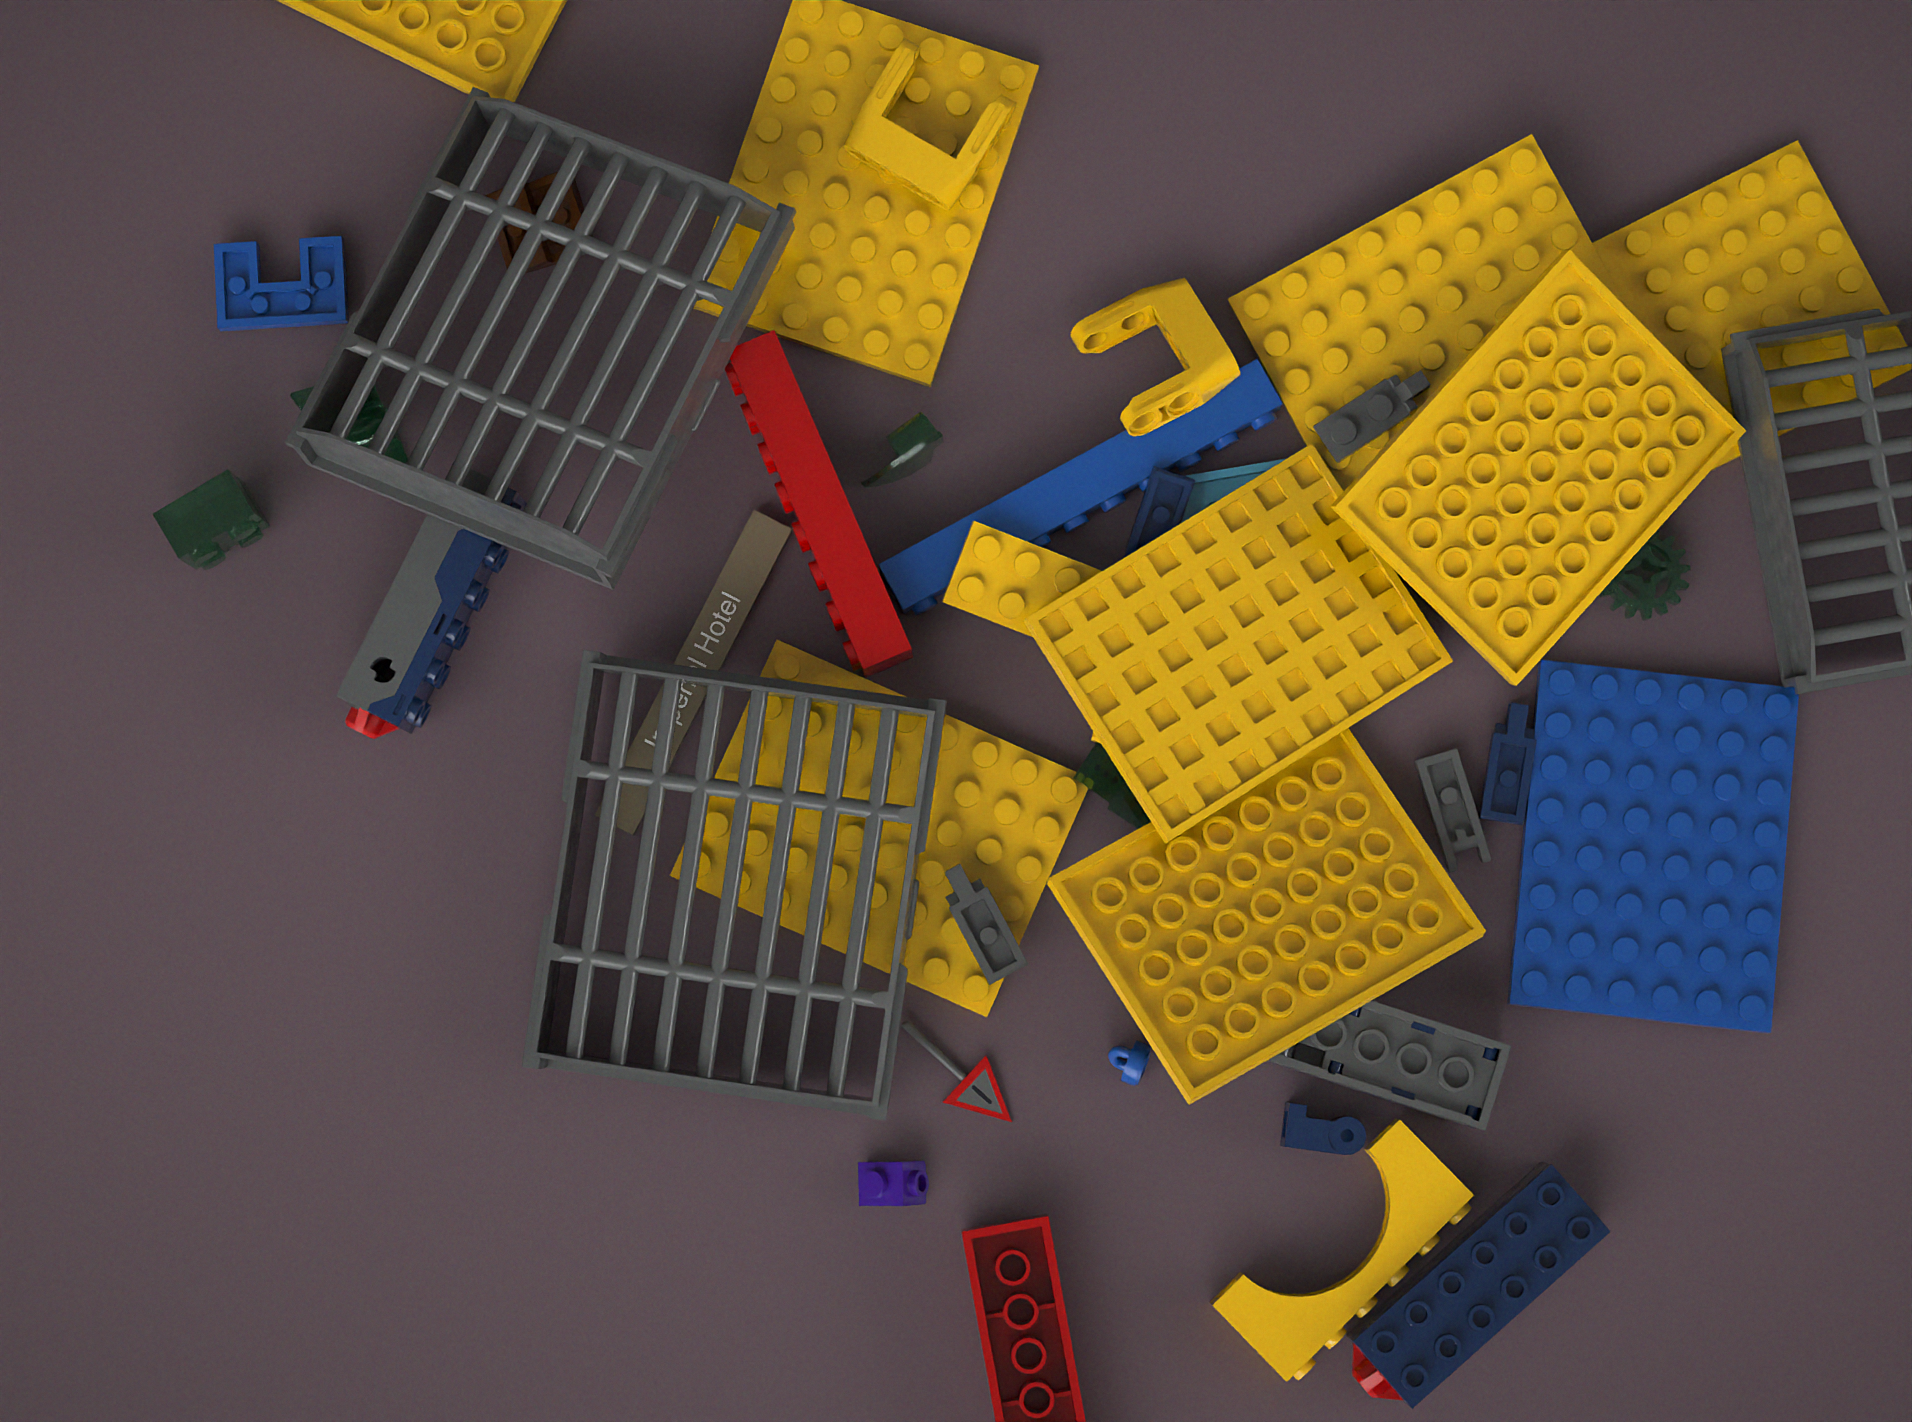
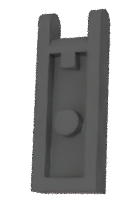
[1414,748,1491,873]

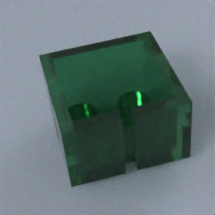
[153,469,270,570]

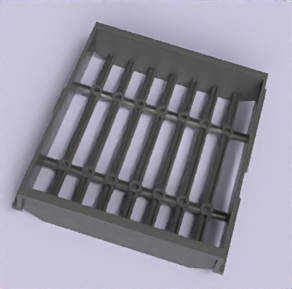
[285,87,796,590]
[1721,309,1912,694]
[521,650,947,1121]

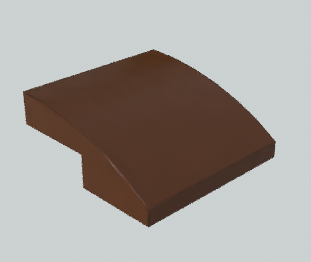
[484,171,593,273]

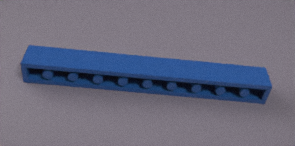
[878,359,1283,616]

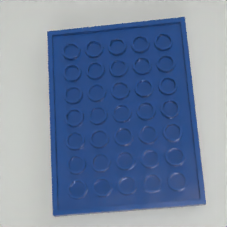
[1507,660,1799,1033]

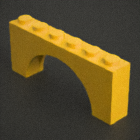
[1209,1119,1474,1382]

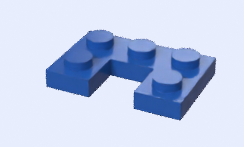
[213,236,349,331]

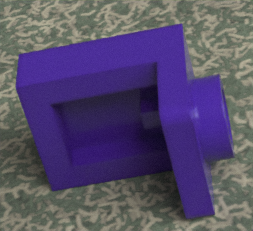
[858,1160,929,1206]

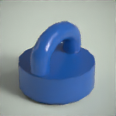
[1108,1040,1152,1086]

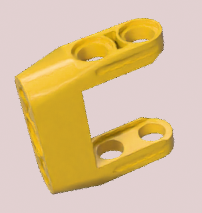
[843,38,1017,210]
[1071,278,1241,436]

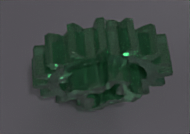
[1599,529,1691,621]

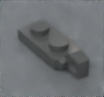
[1313,370,1430,463]
[944,864,1028,985]

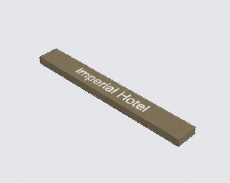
[595,510,793,836]

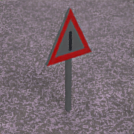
[902,1021,1012,1122]

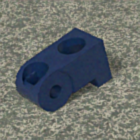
[1280,1102,1366,1155]

